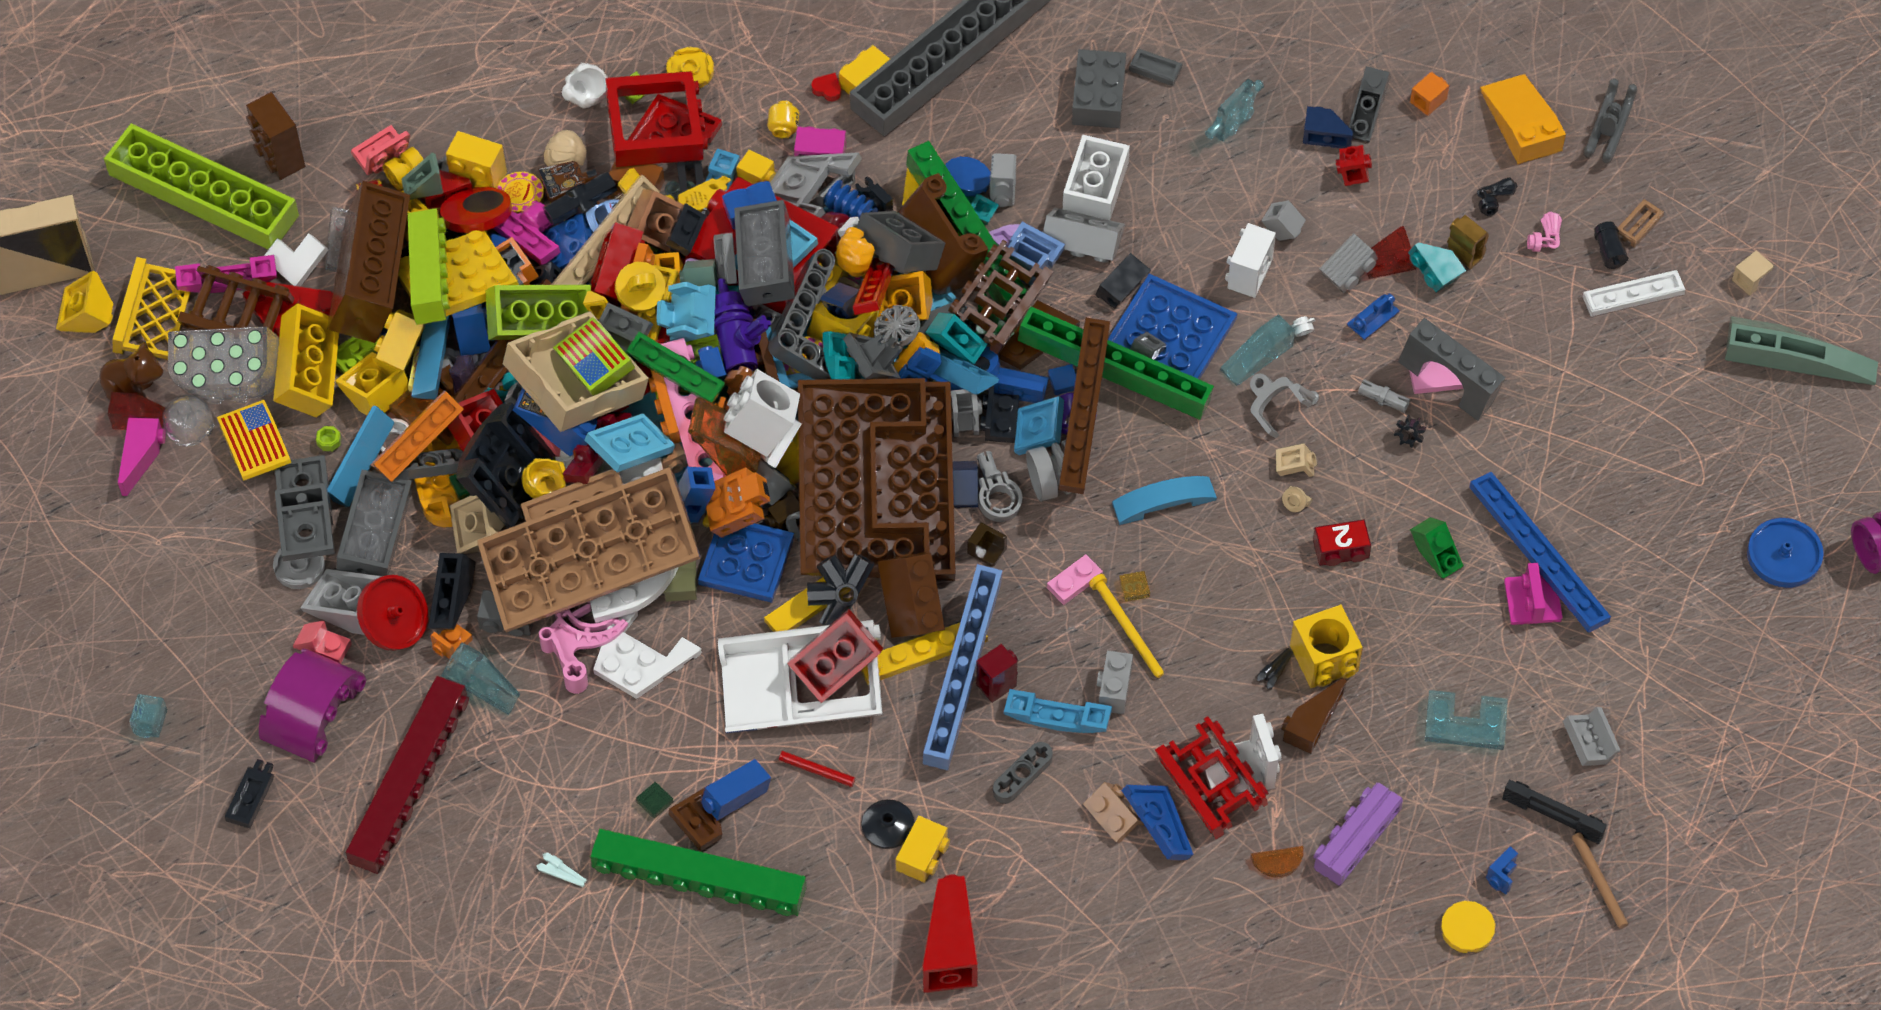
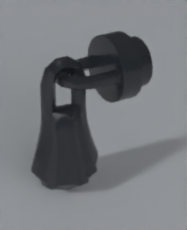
[1477,177,1517,216]

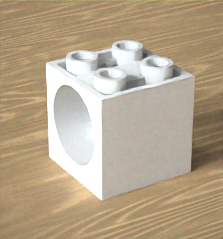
[724,369,800,457]

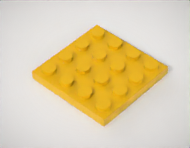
[398,230,519,324]

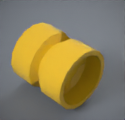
[382,147,424,191]

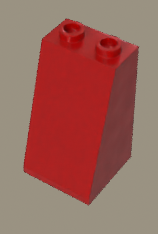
[923,874,978,993]

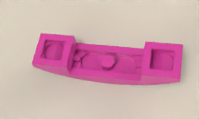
[175,255,277,293]

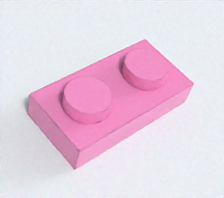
[1047,554,1103,605]

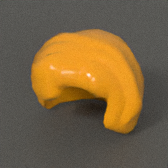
[836,227,875,277]

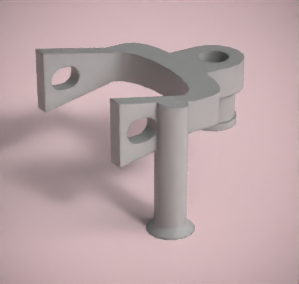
[1250,373,1319,438]

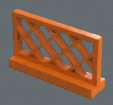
[370,391,464,482]

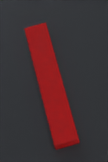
[853,257,895,315]

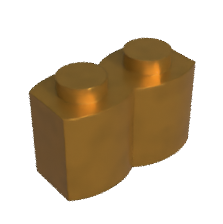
[1447,215,1489,270]

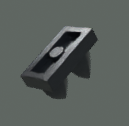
[665,203,706,257]

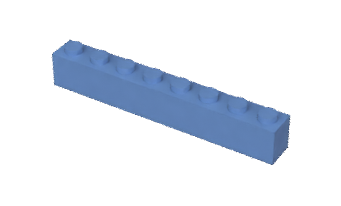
[923,564,1002,770]

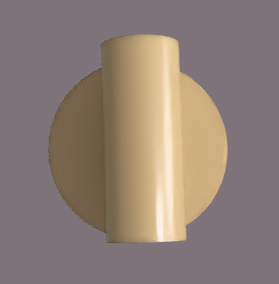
[1282,486,1313,512]

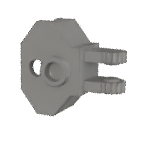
[951,389,982,437]

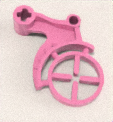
[539,601,628,694]

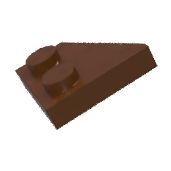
[668,786,722,852]

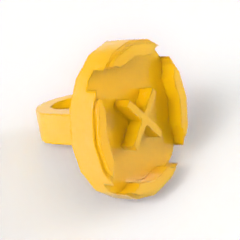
[615,262,665,312]

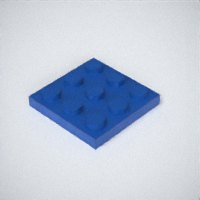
[698,523,794,603]

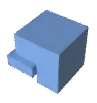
[1008,222,1065,286]

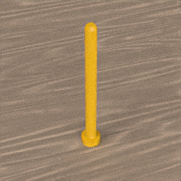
[1089,574,1164,678]

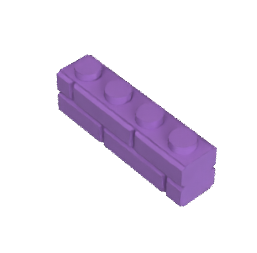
[1314,782,1403,886]

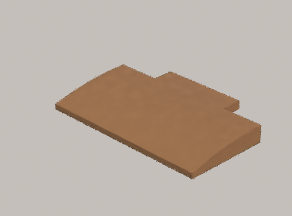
[477,467,701,633]

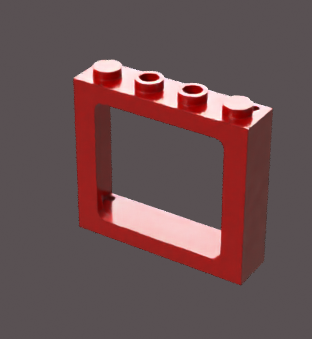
[606,71,708,167]

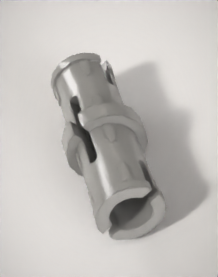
[1358,379,1410,413]

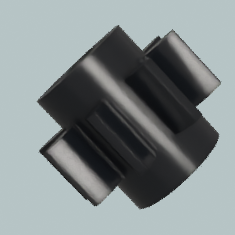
[1394,415,1426,448]

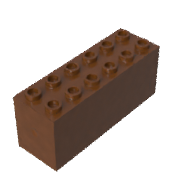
[327,181,410,343]

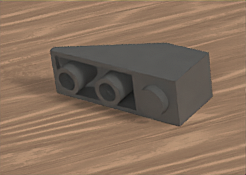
[1349,66,1391,142]

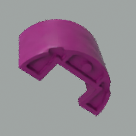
[259,649,366,763]

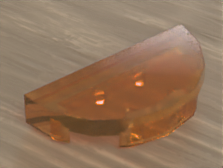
[1250,846,1303,878]

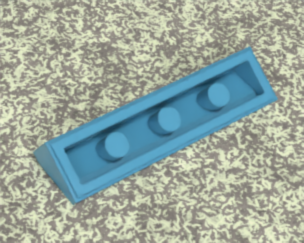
[411,315,451,400]
[934,348,999,394]
[327,405,394,507]

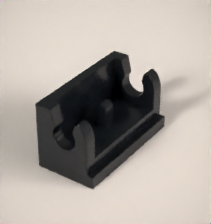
[1095,253,1151,308]

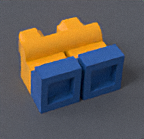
[893,332,942,382]

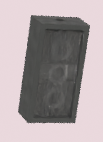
[734,200,795,306]
[336,470,412,576]

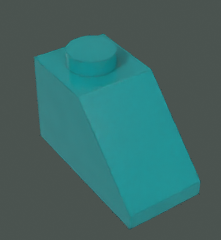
[925,313,988,364]

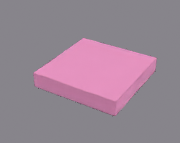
[1409,362,1463,394]

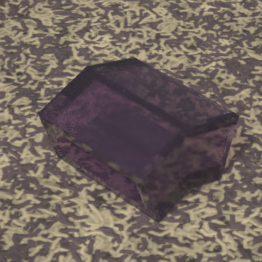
[449,355,475,393]

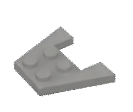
[770,152,862,218]

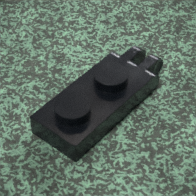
[224,759,274,829]

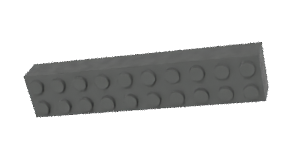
[850,0,1051,137]

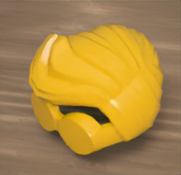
[521,458,568,498]

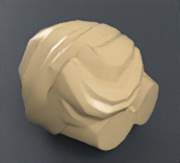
[544,130,586,168]

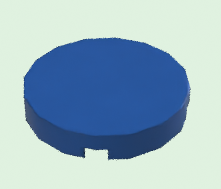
[945,157,991,197]

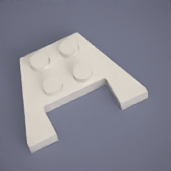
[594,611,702,699]

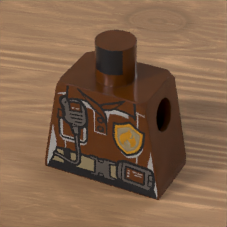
[538,161,598,203]

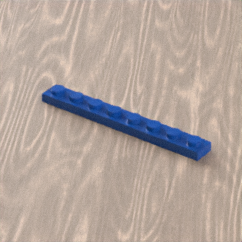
[1469,472,1611,633]

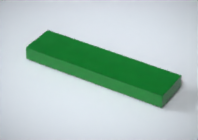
[625,332,725,406]

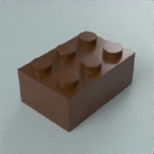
[246,92,306,180]

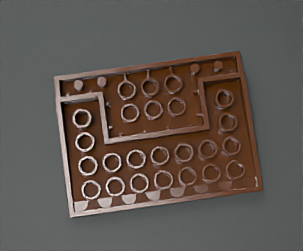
[798,378,956,581]

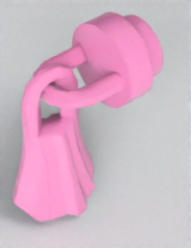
[1527,212,1562,252]

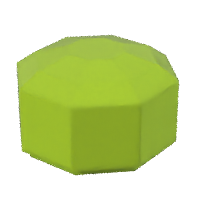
[316,426,341,452]

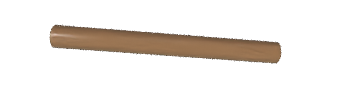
[1572,833,1628,929]

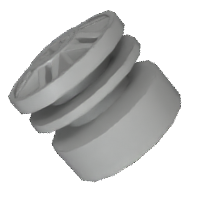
[1026,440,1071,502]

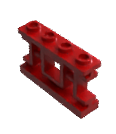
[1155,716,1269,840]

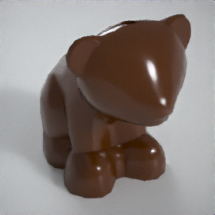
[99,342,163,408]

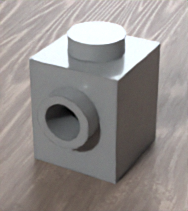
[1261,200,1306,241]

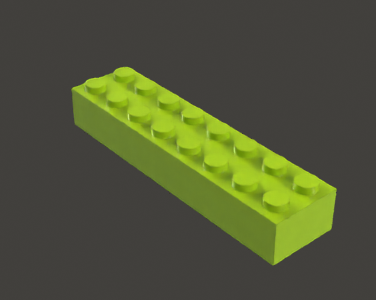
[104,123,299,250]

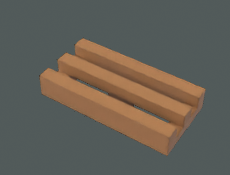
[1618,199,1664,248]

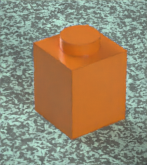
[1410,72,1450,116]

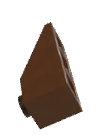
[1281,678,1347,754]

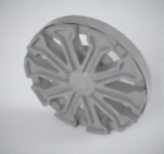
[874,305,920,348]

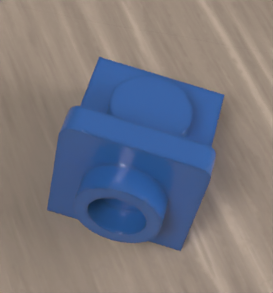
[1486,846,1518,895]

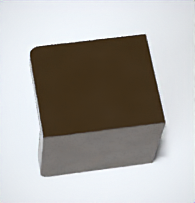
[967,522,1007,567]

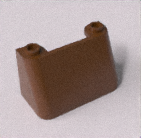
[898,173,988,295]

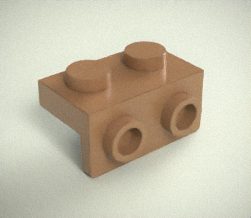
[1083,782,1144,843]

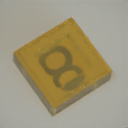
[1119,571,1150,602]

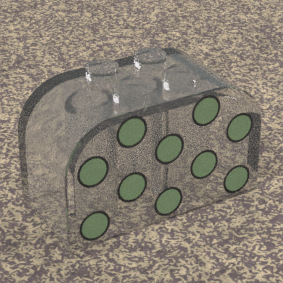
[168,327,279,404]

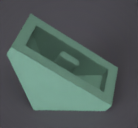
[401,153,443,200]

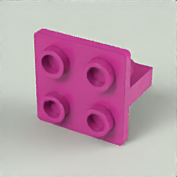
[1504,563,1563,625]

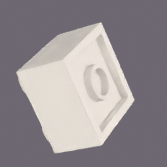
[1225,223,1276,298]

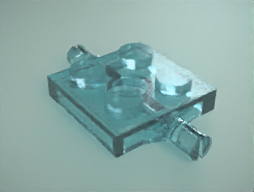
[1205,78,1264,141]

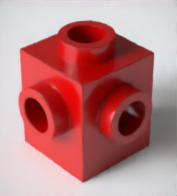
[1336,145,1372,186]

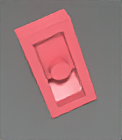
[293,621,352,663]

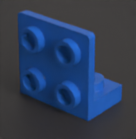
[543,213,599,270]

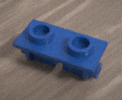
[1347,293,1400,340]

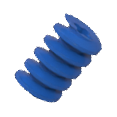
[824,180,878,219]

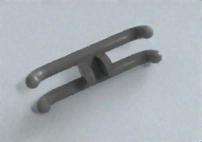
[1583,78,1637,164]

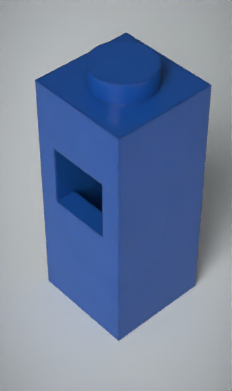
[678,467,715,523]
[701,759,771,821]

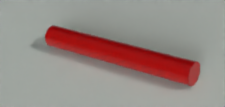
[779,751,856,787]

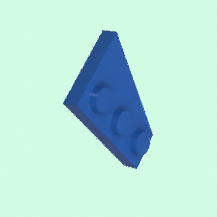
[1121,785,1194,860]

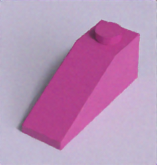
[118,418,166,496]

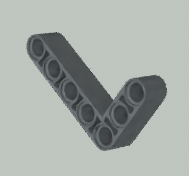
[768,249,835,380]

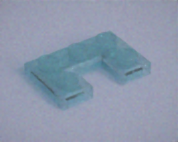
[1425,690,1508,750]

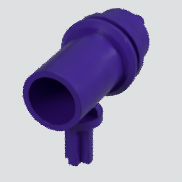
[714,278,771,374]

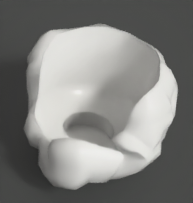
[562,63,608,108]

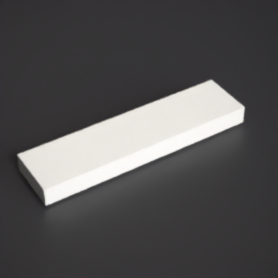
[1582,270,1685,317]

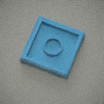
[1014,396,1064,455]

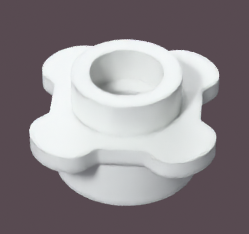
[1289,316,1315,337]

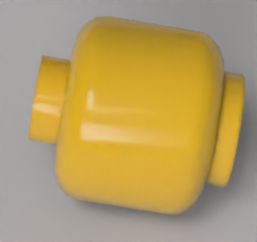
[767,101,800,139]

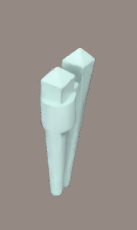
[536,852,587,887]

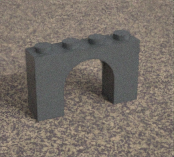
[1398,317,1506,421]

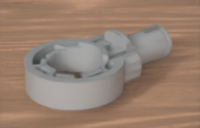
[976,451,1022,522]

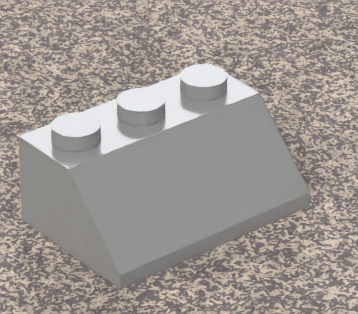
[1043,207,1125,263]

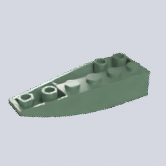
[1725,316,1878,385]

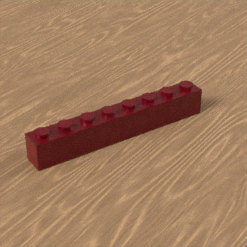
[346,676,469,874]

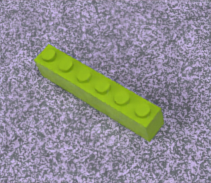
[408,208,450,325]

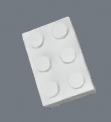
[1063,135,1130,221]

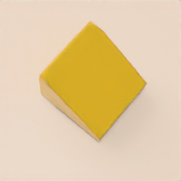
[583,291,609,320]

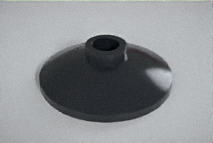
[862,799,915,849]

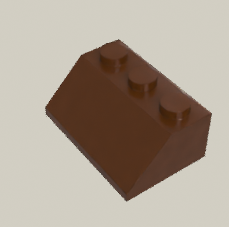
[877,552,945,638]

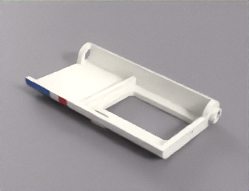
[718,620,883,734]

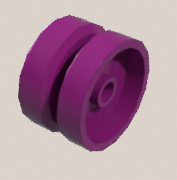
[1851,511,1881,574]

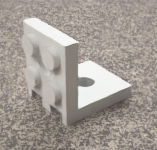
[1203,714,1281,802]

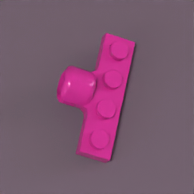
[492,202,560,265]

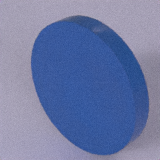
[1747,518,1823,588]

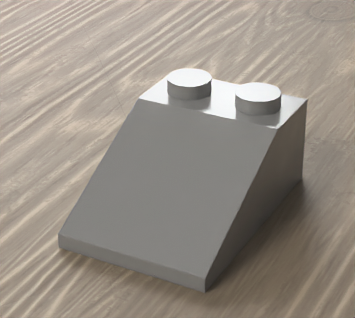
[301,569,382,635]

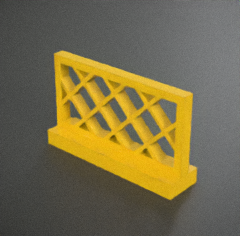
[112,257,191,360]

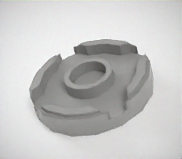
[273,548,325,589]

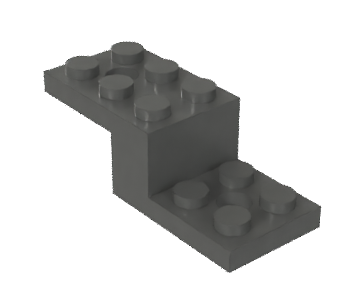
[275,455,335,562]

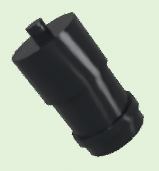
[1594,221,1628,269]

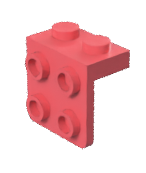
[351,125,410,176]

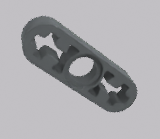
[397,449,463,480]
[993,742,1053,804]

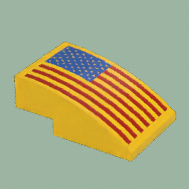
[217,400,291,481]

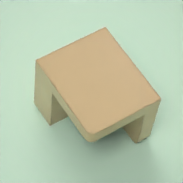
[1732,250,1773,296]

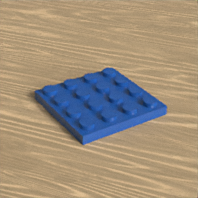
[1108,273,1237,379]

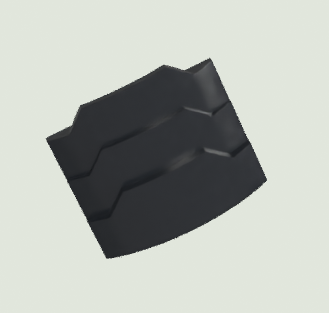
[457,402,555,528]

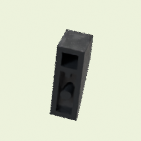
[429,553,476,630]

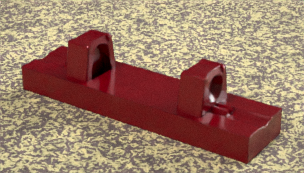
[563,411,632,484]

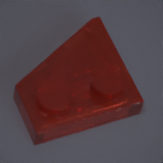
[1367,226,1417,279]

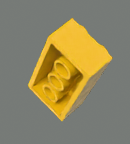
[273,303,339,418]

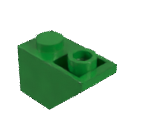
[1410,517,1464,579]

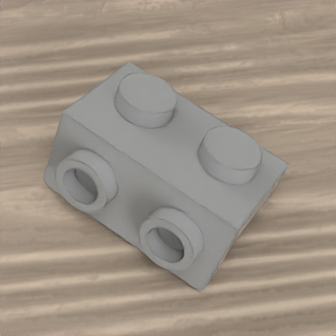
[1563,707,1620,766]

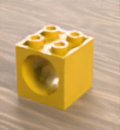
[807,283,880,362]
[1290,605,1363,688]

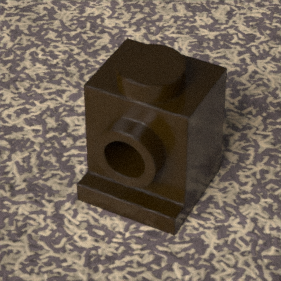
[764,490,800,531]

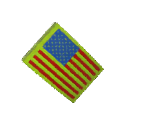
[553,317,635,396]

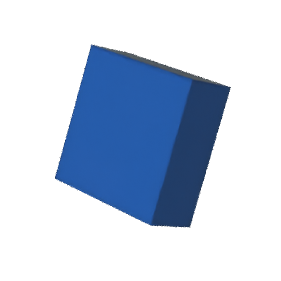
[1048,364,1076,395]

